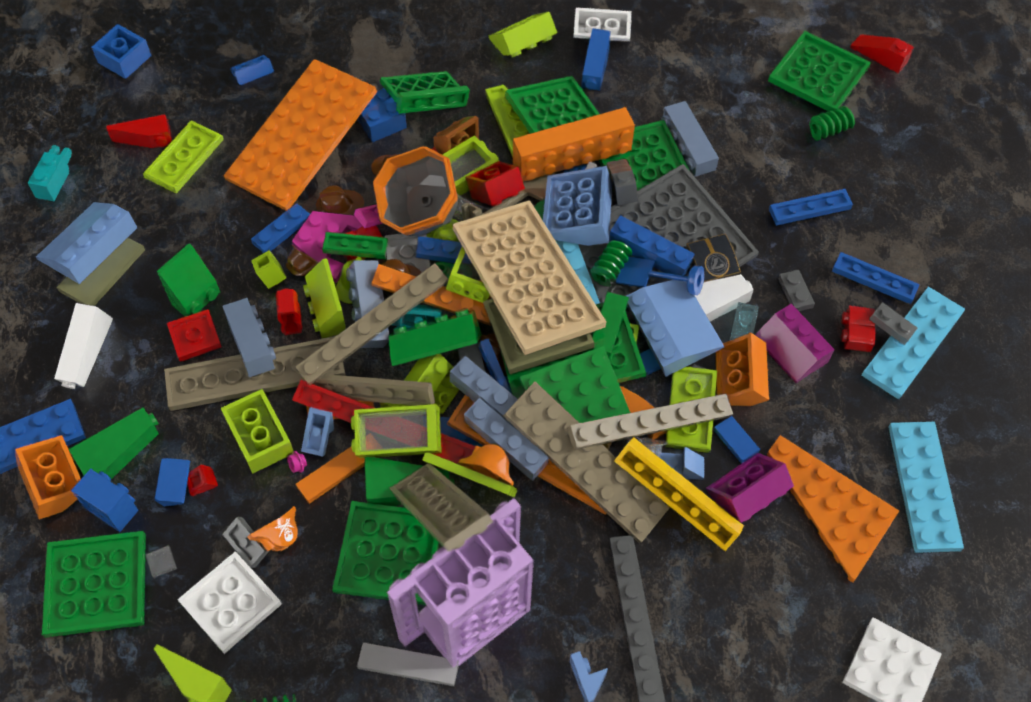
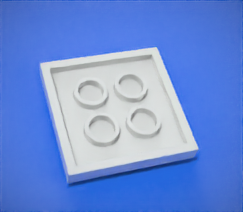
[178,552,282,654]
[842,618,941,702]

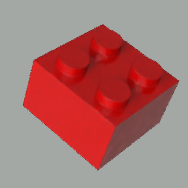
[465,161,525,206]

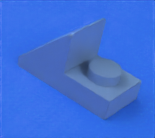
[301,407,334,457]
[659,447,704,480]
[569,651,608,702]

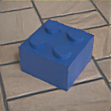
[92,24,151,79]
[357,88,407,142]
[71,469,139,532]

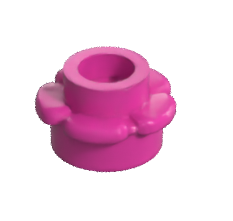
[287,451,307,473]

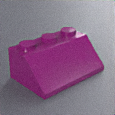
[755,304,834,383]
[706,453,794,523]

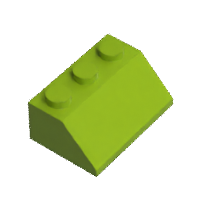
[489,12,557,57]
[303,258,346,339]

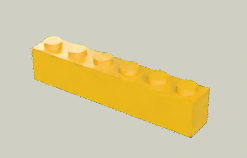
[614,438,744,551]

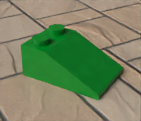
[157,244,220,317]

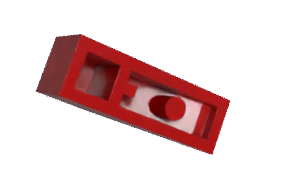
[850,34,914,73]
[106,114,172,148]

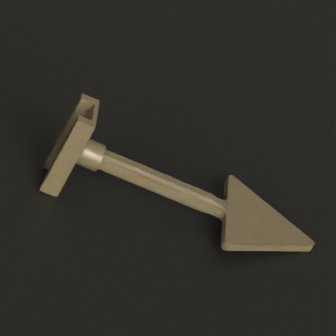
[461,172,555,221]

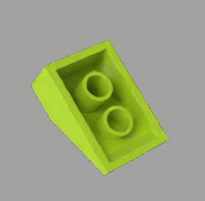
[154,645,232,702]

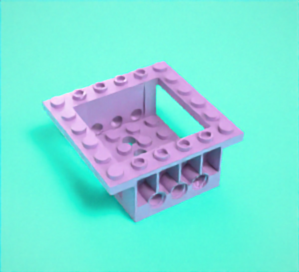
[387,499,533,668]

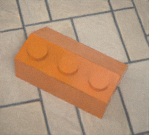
[716,333,769,406]
[15,435,81,519]

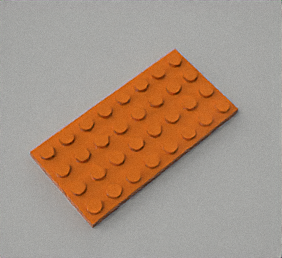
[224,59,378,211]

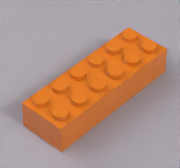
[513,107,635,181]

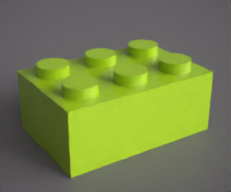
[221,389,294,474]

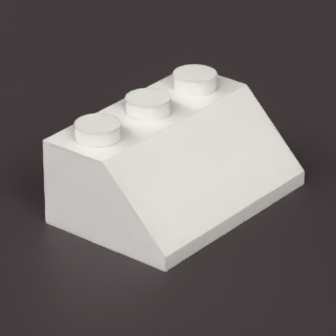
[574,8,631,41]

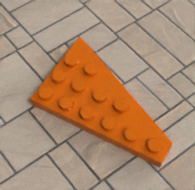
[767,435,899,583]

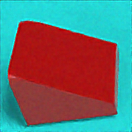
[187,464,218,496]

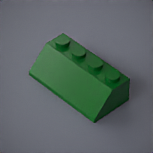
[388,308,482,366]

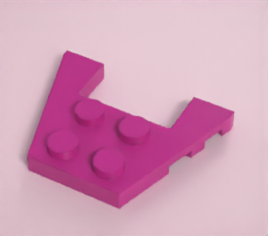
[292,211,363,283]

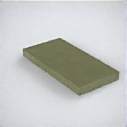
[57,238,145,306]

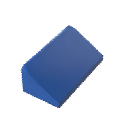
[230,55,274,85]
[155,458,190,507]

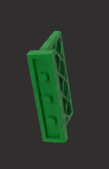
[380,71,470,114]

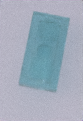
[729,302,759,341]

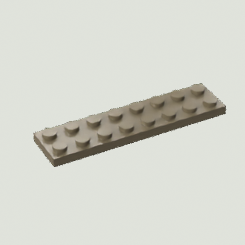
[164,336,346,411]
[503,382,669,543]
[390,463,493,552]

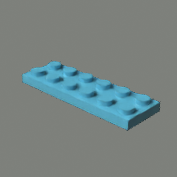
[861,287,965,399]
[888,422,964,553]

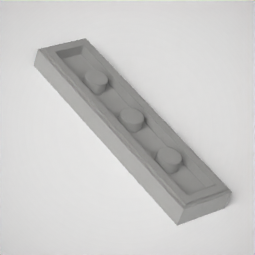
[357,643,459,686]

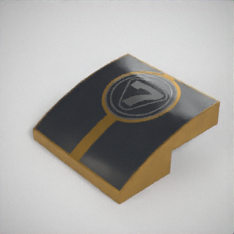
[686,233,741,282]

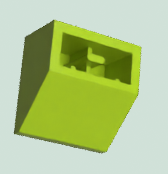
[404,354,459,414]

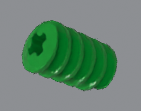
[810,106,855,141]
[590,240,633,287]

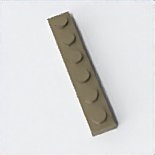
[313,374,435,406]

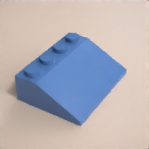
[543,166,612,246]
[36,202,137,284]
[627,280,724,377]

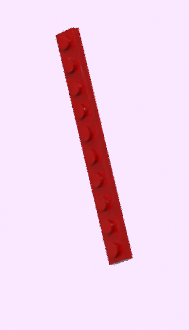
[292,380,476,465]

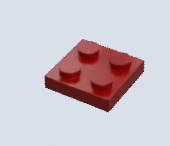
[167,309,222,362]

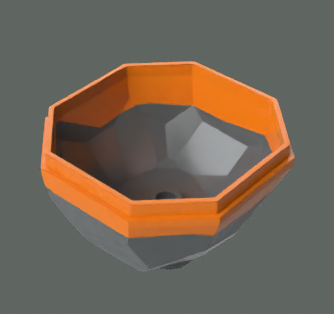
[373,146,458,236]

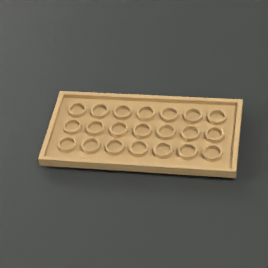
[453,200,606,355]

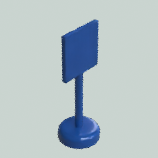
[616,257,704,296]

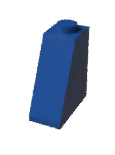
[582,28,611,91]

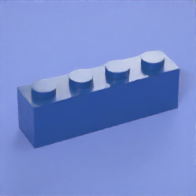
[609,215,694,276]

